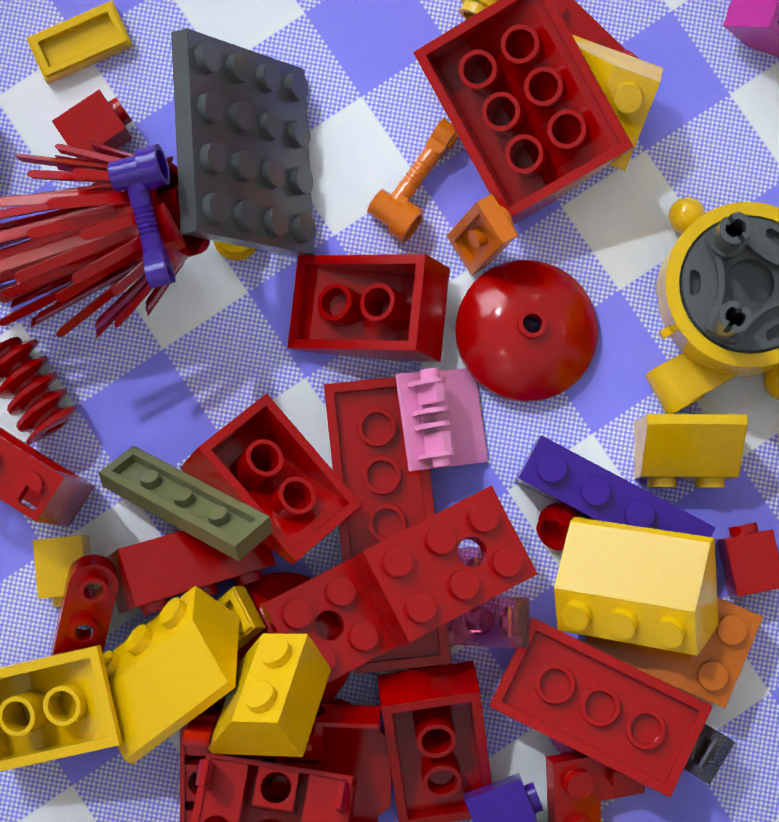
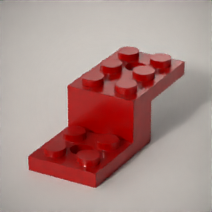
[260,485,538,684]

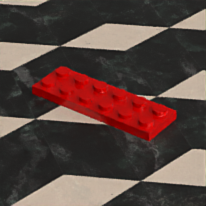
[324,377,451,674]

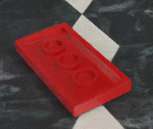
[489,617,713,798]

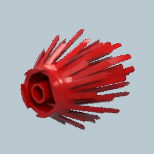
[0,140,210,339]

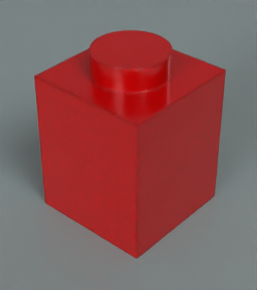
[52,89,132,159]
[717,522,779,597]

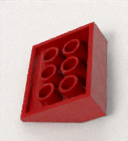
[413,0,634,224]

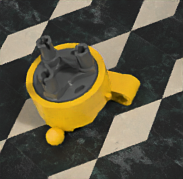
[644,197,779,414]

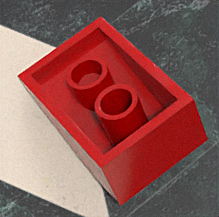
[287,254,450,362]
[180,393,362,565]
[377,661,492,822]

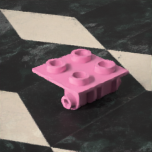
[395,368,488,471]

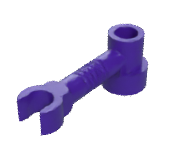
[107,144,176,289]

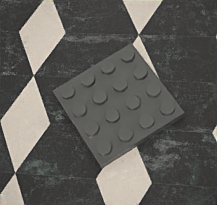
[171,28,316,257]

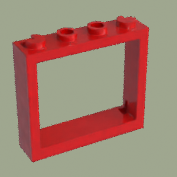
[0,427,95,526]

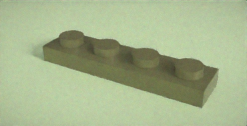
[98,445,274,561]

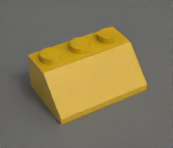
[554,517,719,656]
[103,585,240,765]

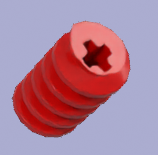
[0,337,77,445]

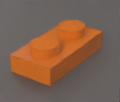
[446,194,518,276]

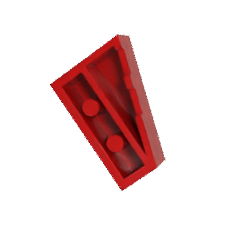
[107,531,276,616]

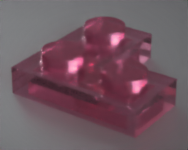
[448,547,529,648]

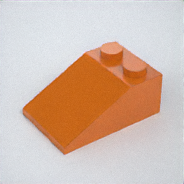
[584,597,763,708]

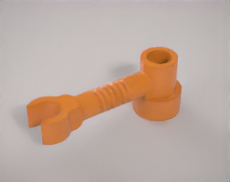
[367,118,459,243]

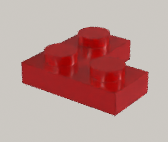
[546,751,645,822]

